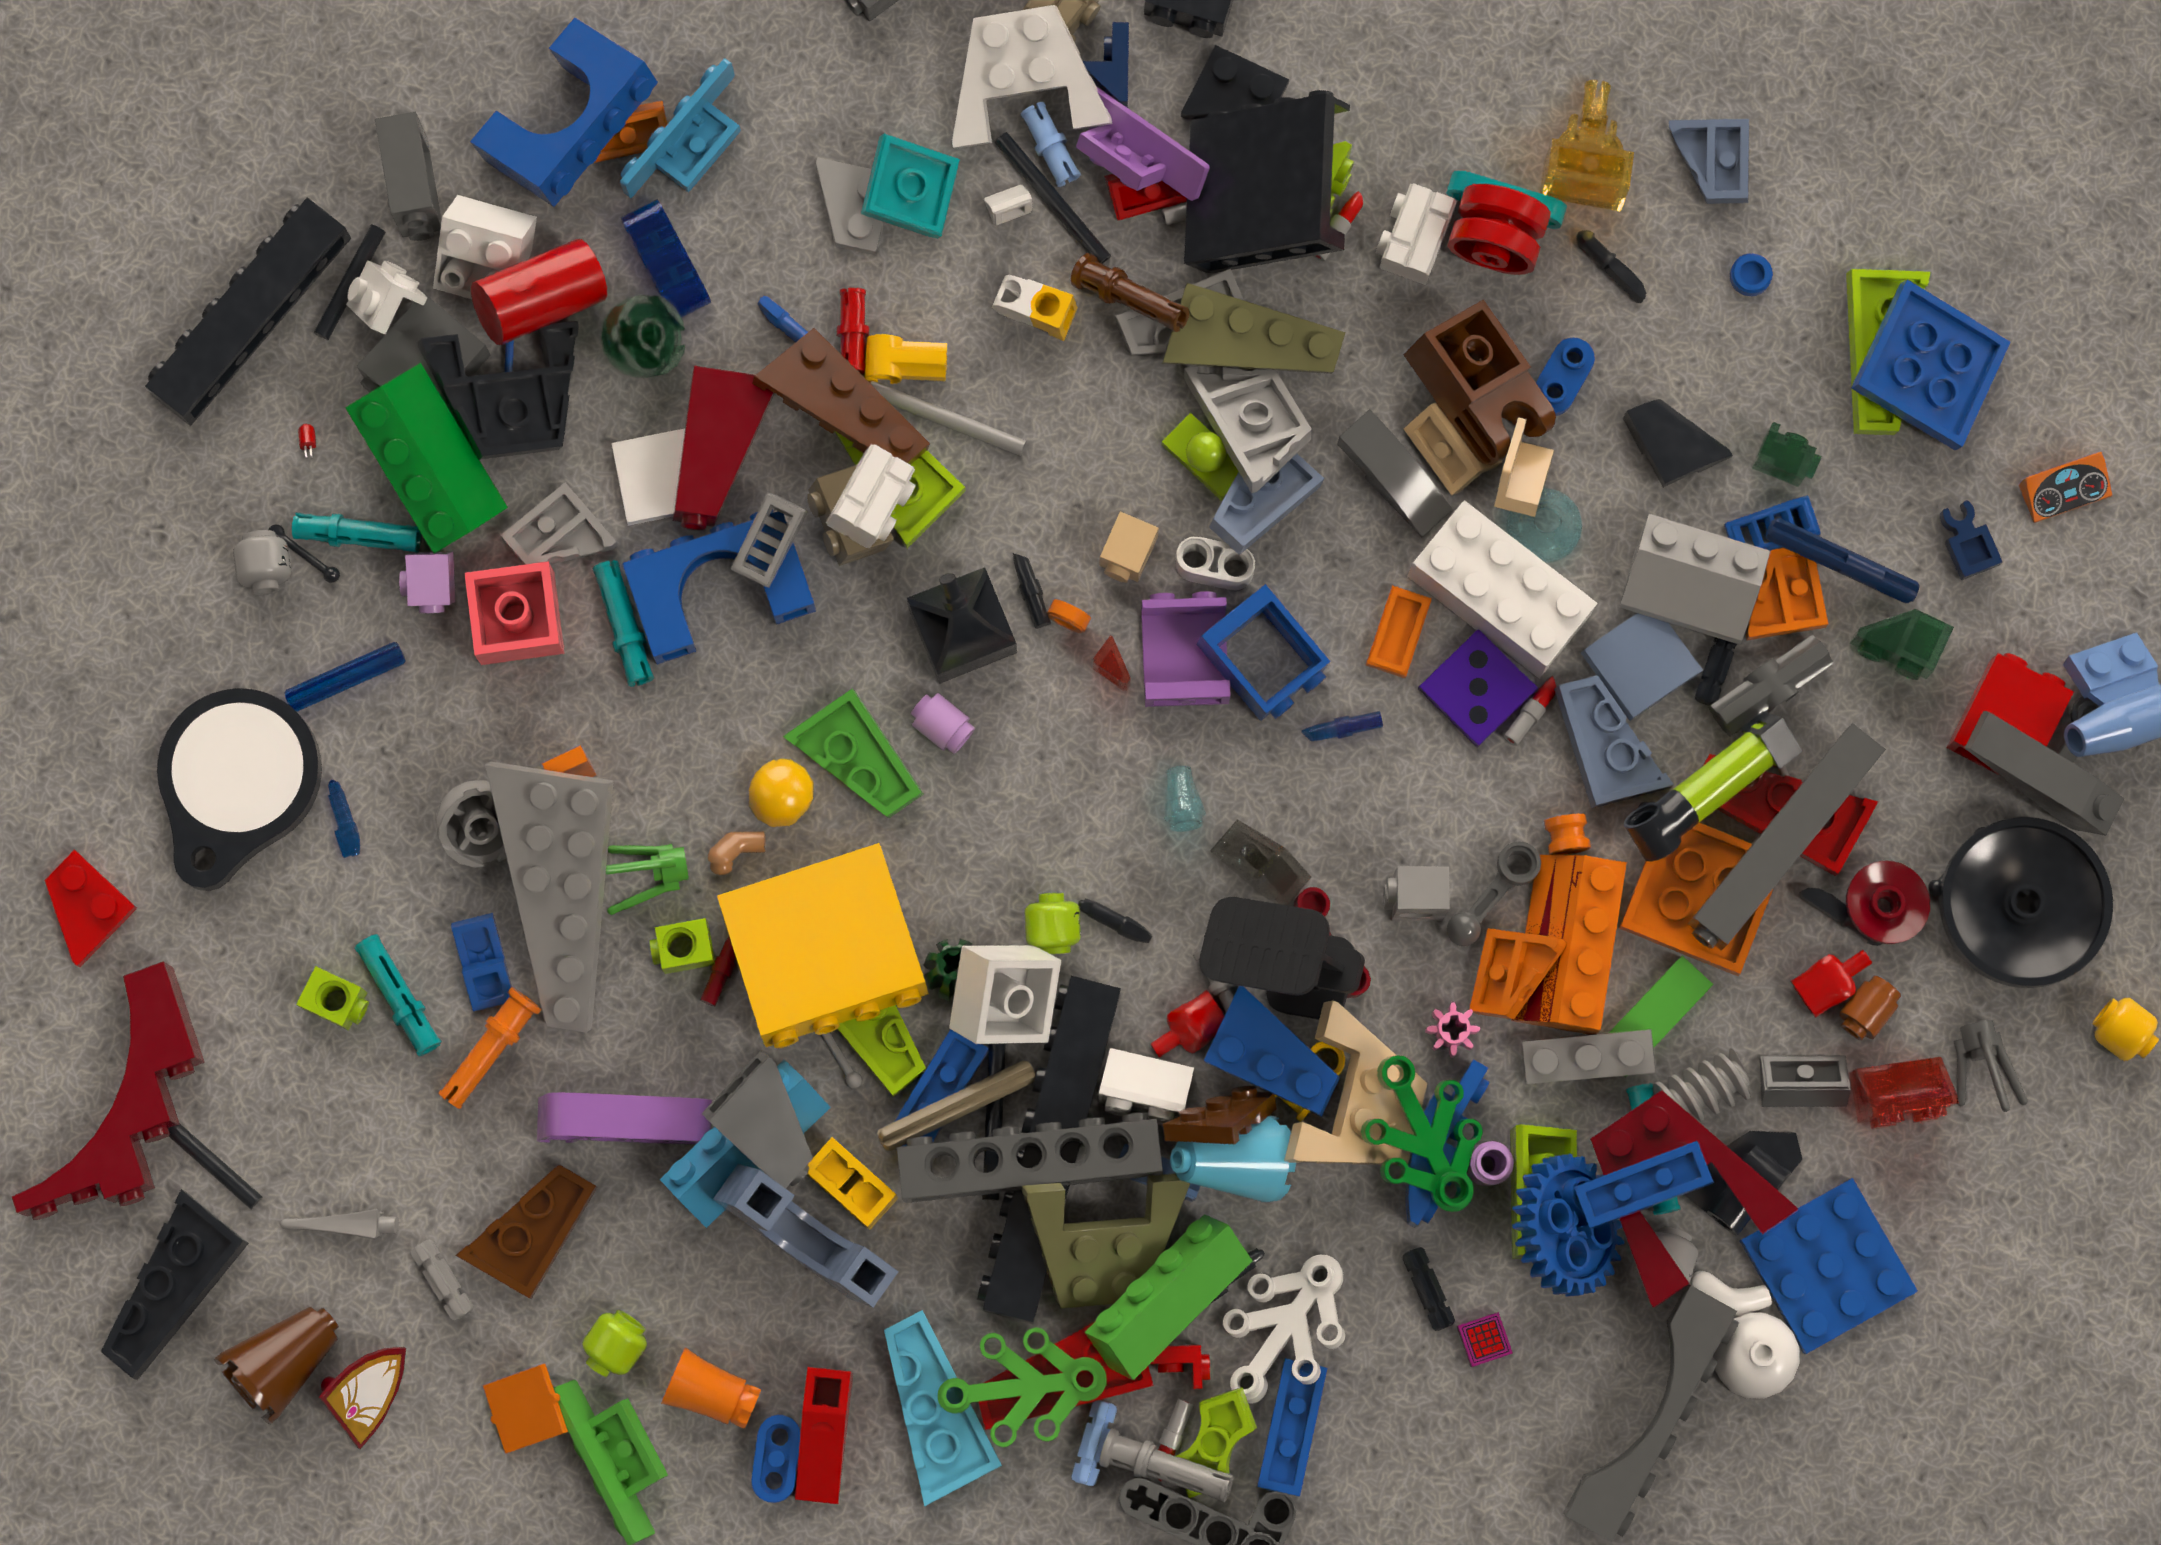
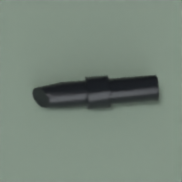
[1013,553,1051,629]

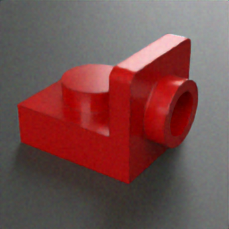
[1150,1345,1210,1389]

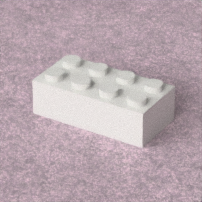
[1407,500,1598,679]

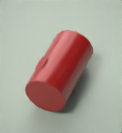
[470,239,607,345]

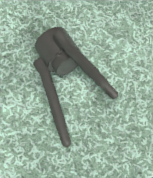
[1954,1020,2028,1112]

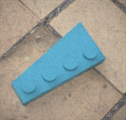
[884,1310,1002,1506]

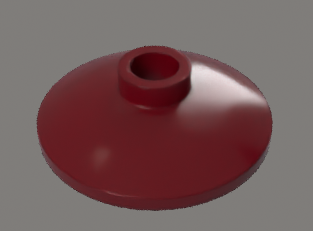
[1846,860,1930,944]

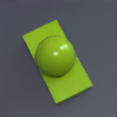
[1161,412,1239,501]

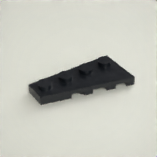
[101,1189,249,1380]

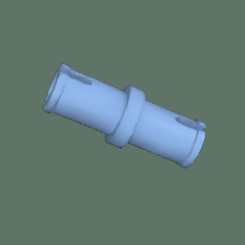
[1020,102,1081,187]

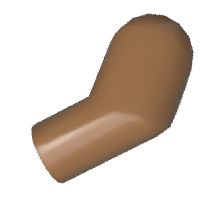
[708,831,765,875]

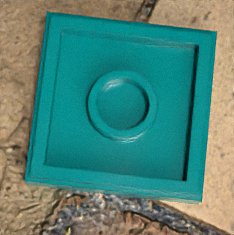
[861,133,960,239]

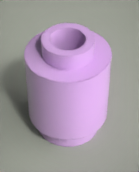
[911,693,975,754]
[1467,1141,1514,1186]

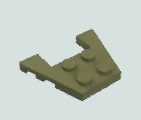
[1022,1173,1190,1308]

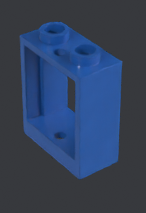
[1196,584,1331,721]

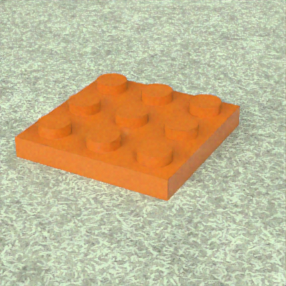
[1619,823,1774,976]

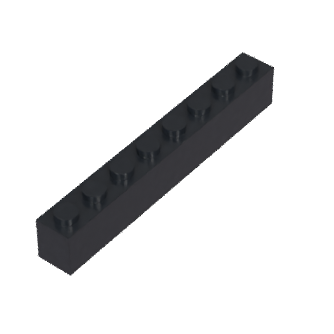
[977,975,1121,1324]

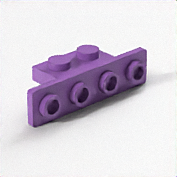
[1076,86,1209,201]

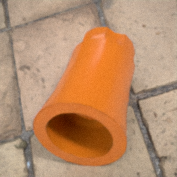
[661,1347,761,1429]

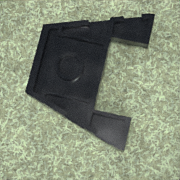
[417,321,579,460]

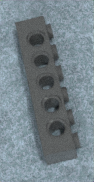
[897,1113,1163,1203]

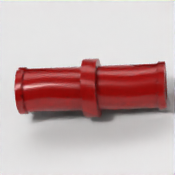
[836,288,869,374]

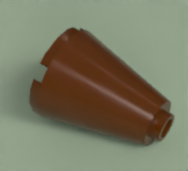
[214,1307,339,1425]

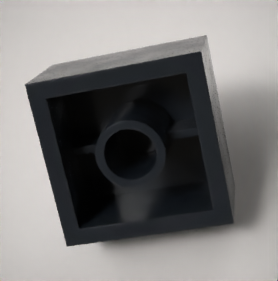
[907,567,1017,684]

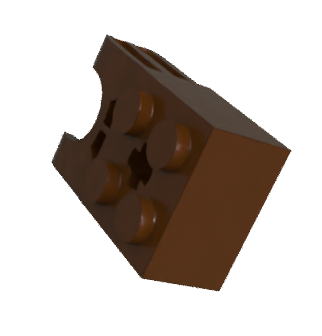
[1403,299,1556,465]

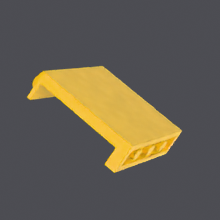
[717,843,929,1048]

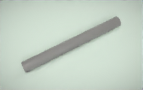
[870,380,1027,456]

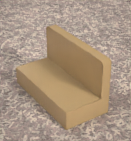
[1404,402,1502,496]
[1494,417,1554,517]

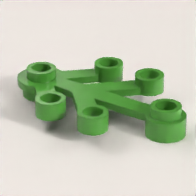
[938,1327,1107,1447]

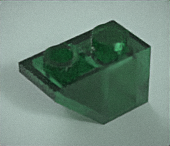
[1850,609,1954,680]

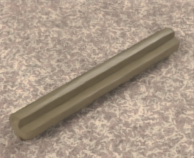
[877,1061,1036,1151]

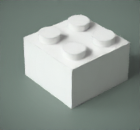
[949,945,1061,1044]

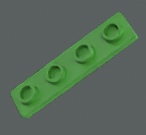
[554,1380,668,1545]

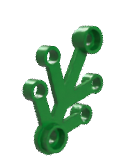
[1361,1055,1483,1212]

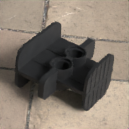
[1199,897,1365,1020]

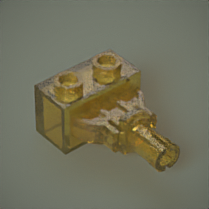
[1540,80,1634,211]

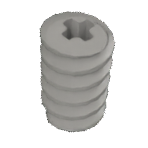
[1653,1048,1751,1122]

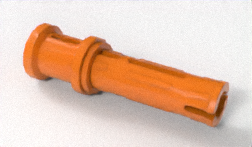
[438,987,542,1109]

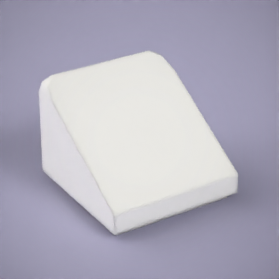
[984,185,1032,225]

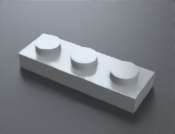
[1522,1029,1656,1084]

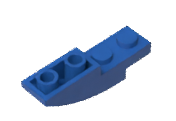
[1405,1059,1490,1228]

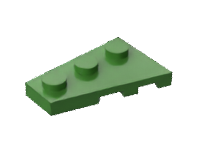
[783,689,924,818]

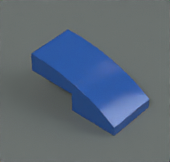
[451,913,512,1012]

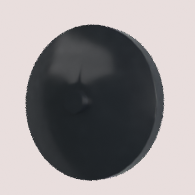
[1939,817,2113,988]

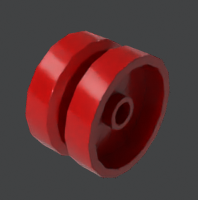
[1447,184,1551,275]

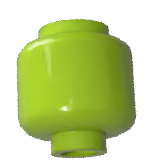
[1024,893,1081,954]
[582,1310,647,1377]

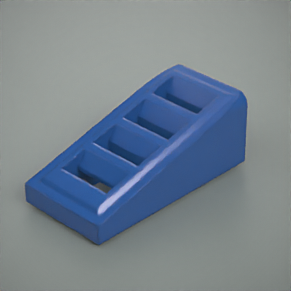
[1724,495,1821,551]

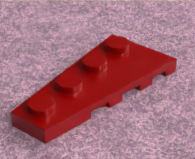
[1702,754,1879,876]
[978,1321,1154,1430]

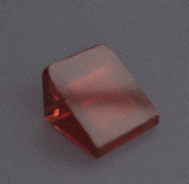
[1093,635,1131,691]

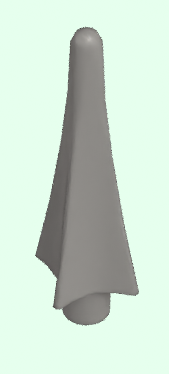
[280,1209,399,1240]

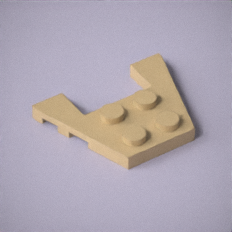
[1284,1000,1427,1165]

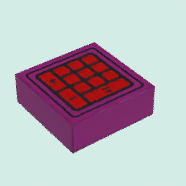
[1457,1312,1513,1367]

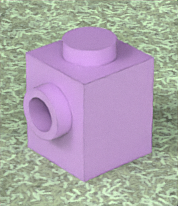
[399,552,455,613]

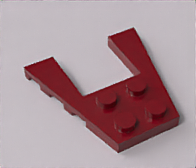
[1590,1090,1799,1308]

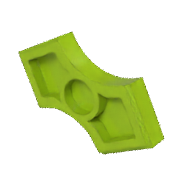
[1176,1387,1257,1498]

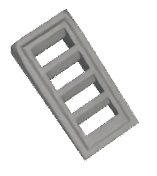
[731,493,808,588]

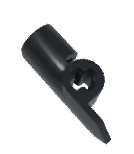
[1683,1131,1802,1236]

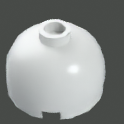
[1713,1312,1800,1399]

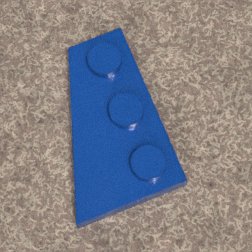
[1204,986,1340,1117]

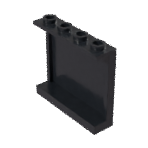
[1184,90,1350,273]

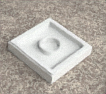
[612,429,685,526]

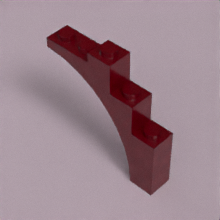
[12,961,205,1220]

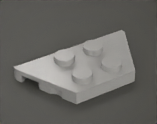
[1184,366,1312,493]

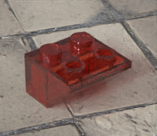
[1849,1057,1959,1129]

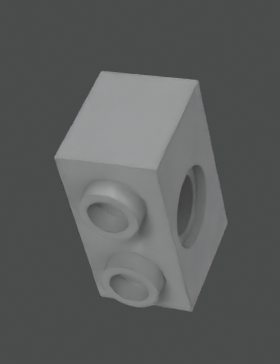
[1383,866,1450,921]

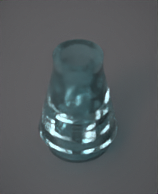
[1164,766,1206,832]

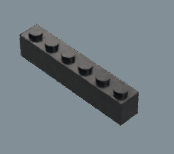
[145,197,351,426]

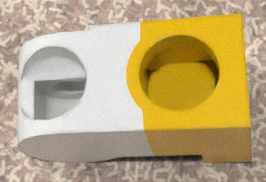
[992,275,1078,341]

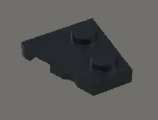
[1181,45,1289,119]

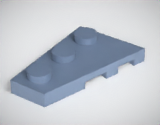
[1209,454,1325,555]
[1554,675,1674,809]

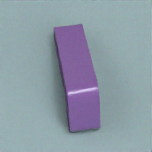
[537,1092,712,1144]

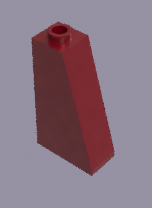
[672,366,774,530]

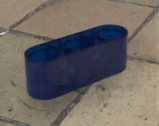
[620,199,712,321]

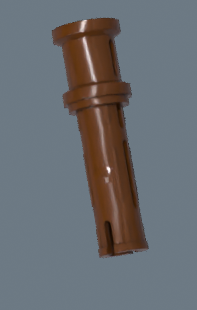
[1071,253,1189,332]

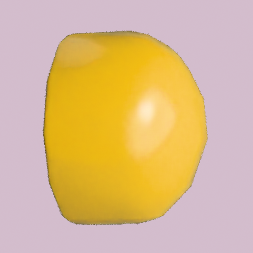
[749,758,814,827]

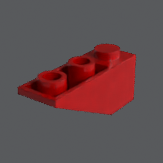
[795,1367,853,1504]

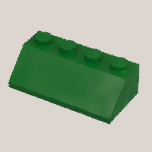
[345,363,508,554]

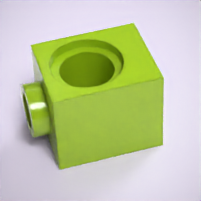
[649,918,715,974]
[296,966,369,1031]

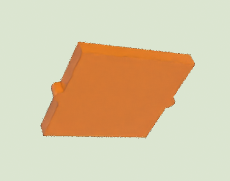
[483,1363,568,1454]

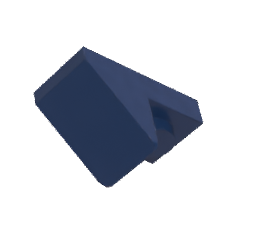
[1083,22,1129,108]

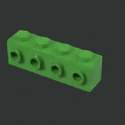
[1085,1214,1252,1380]

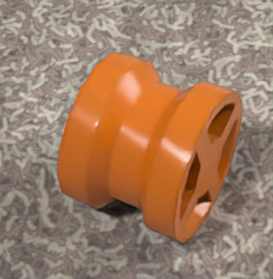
[1544,813,1591,855]

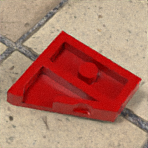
[44,849,137,967]

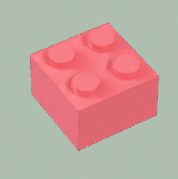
[465,561,565,665]

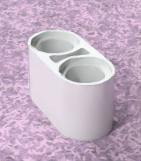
[1176,537,1255,590]

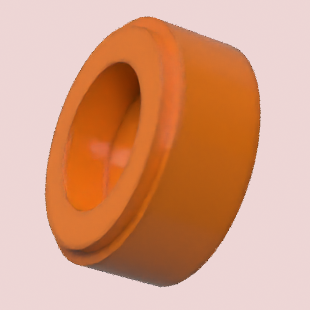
[1047,599,1091,633]

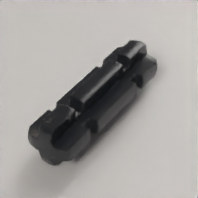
[1695,637,1737,706]
[1402,1247,1455,1331]

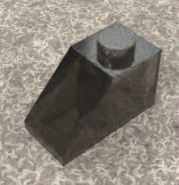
[1210,819,1311,905]

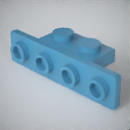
[620,58,741,198]

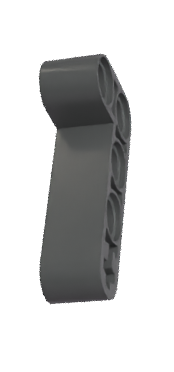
[1119,1478,1296,1545]

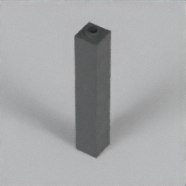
[1688,723,1886,950]

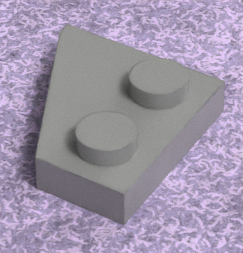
[816,157,884,255]
[501,482,618,565]

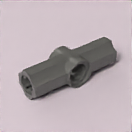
[1709,635,1834,737]

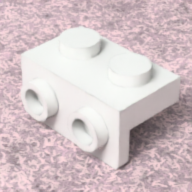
[346,260,427,334]

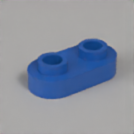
[1536,338,1595,416]
[751,1415,801,1503]

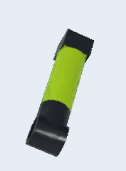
[1624,711,1803,862]

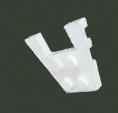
[952,5,1112,148]

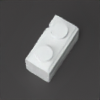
[1376,183,1457,285]
[826,444,915,548]

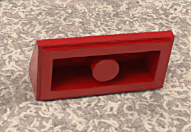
[1104,174,1187,221]

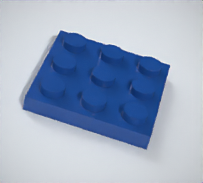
[1851,279,2010,450]
[1739,1178,1918,1354]

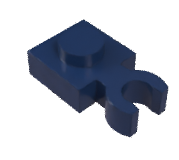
[1940,500,2003,581]

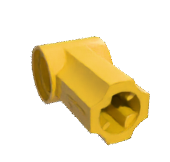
[864,334,947,384]

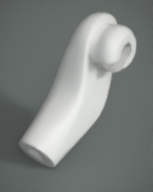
[1690,1271,1772,1317]

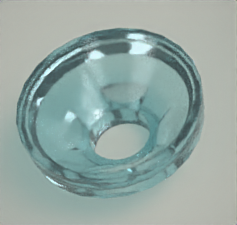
[1506,488,1582,563]

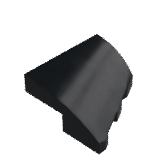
[1623,399,1733,488]

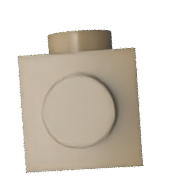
[1100,511,1159,583]

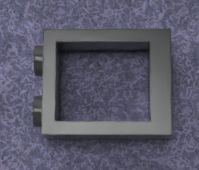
[375,111,442,241]

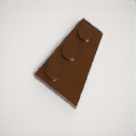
[1163,1086,1277,1145]
[455,1165,598,1300]

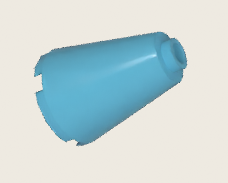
[1170,1116,1296,1202]

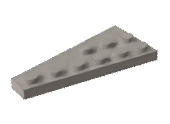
[485,761,614,1033]

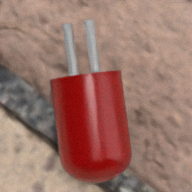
[298,424,316,458]

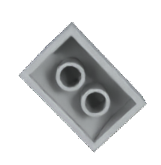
[1619,514,1770,645]

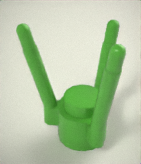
[606,844,689,915]

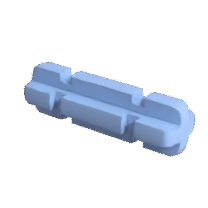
[1071,1400,1117,1486]

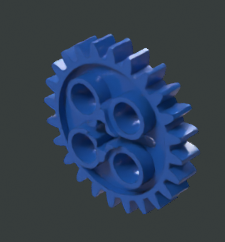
[1512,1154,1624,1297]

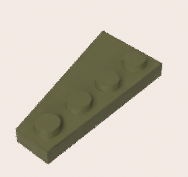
[1162,283,1346,374]

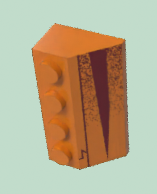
[1511,855,1627,1035]

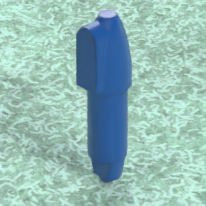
[758,296,808,343]

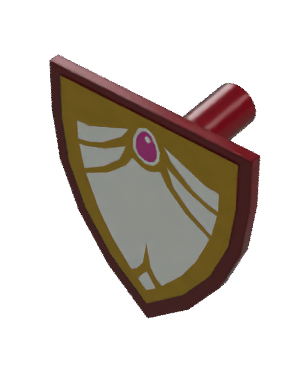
[319,1347,406,1449]

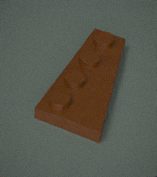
[752,328,930,465]

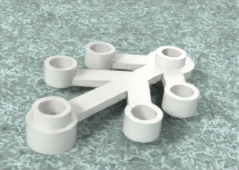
[1223,1255,1345,1403]

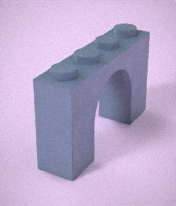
[713,1164,899,1308]

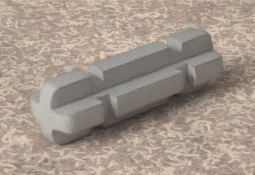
[411,1239,473,1320]

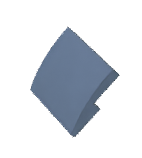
[1581,613,1703,721]

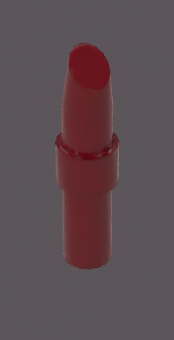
[700,936,736,1007]

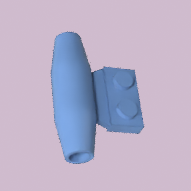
[2063,633,2161,757]

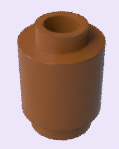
[1839,975,1901,1041]

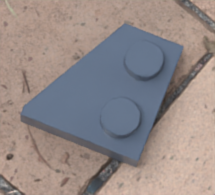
[1669,119,1749,204]

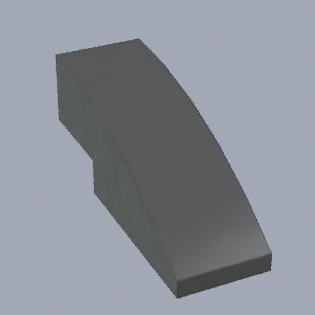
[1337,409,1452,537]

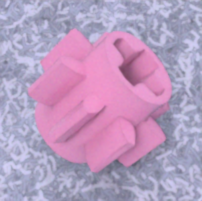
[1425,1002,1480,1058]

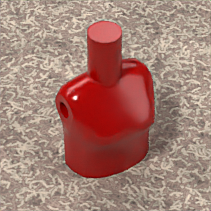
[1790,950,1873,1018]
[1150,990,1225,1058]

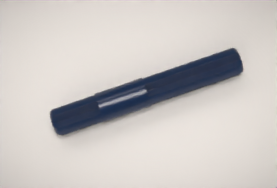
[1766,518,1920,604]

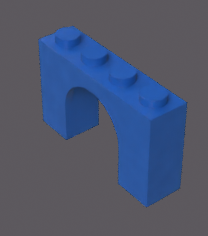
[470,17,658,207]
[622,509,816,665]

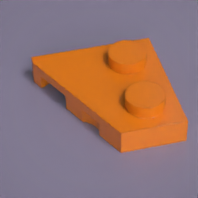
[1745,548,1828,641]
[1469,928,1567,1020]

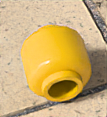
[2092,997,2159,1061]

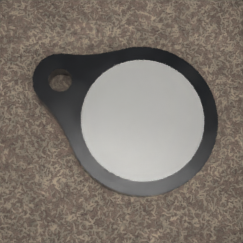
[157,688,322,891]

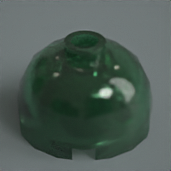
[600,294,686,379]

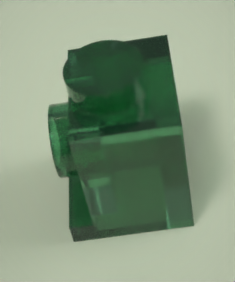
[1752,422,1822,487]

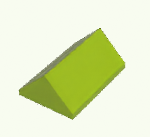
[1510,1124,1577,1259]

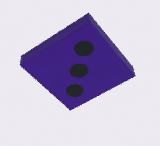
[1418,629,1538,748]

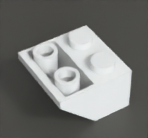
[433,195,537,299]
[1098,1048,1194,1126]

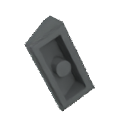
[1760,1055,1851,1107]

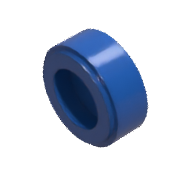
[1730,253,1773,296]

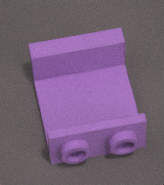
[1141,591,1230,707]

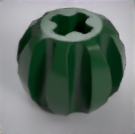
[923,938,972,1002]

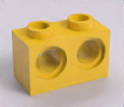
[807,1137,898,1230]

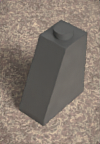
[702,1050,813,1188]

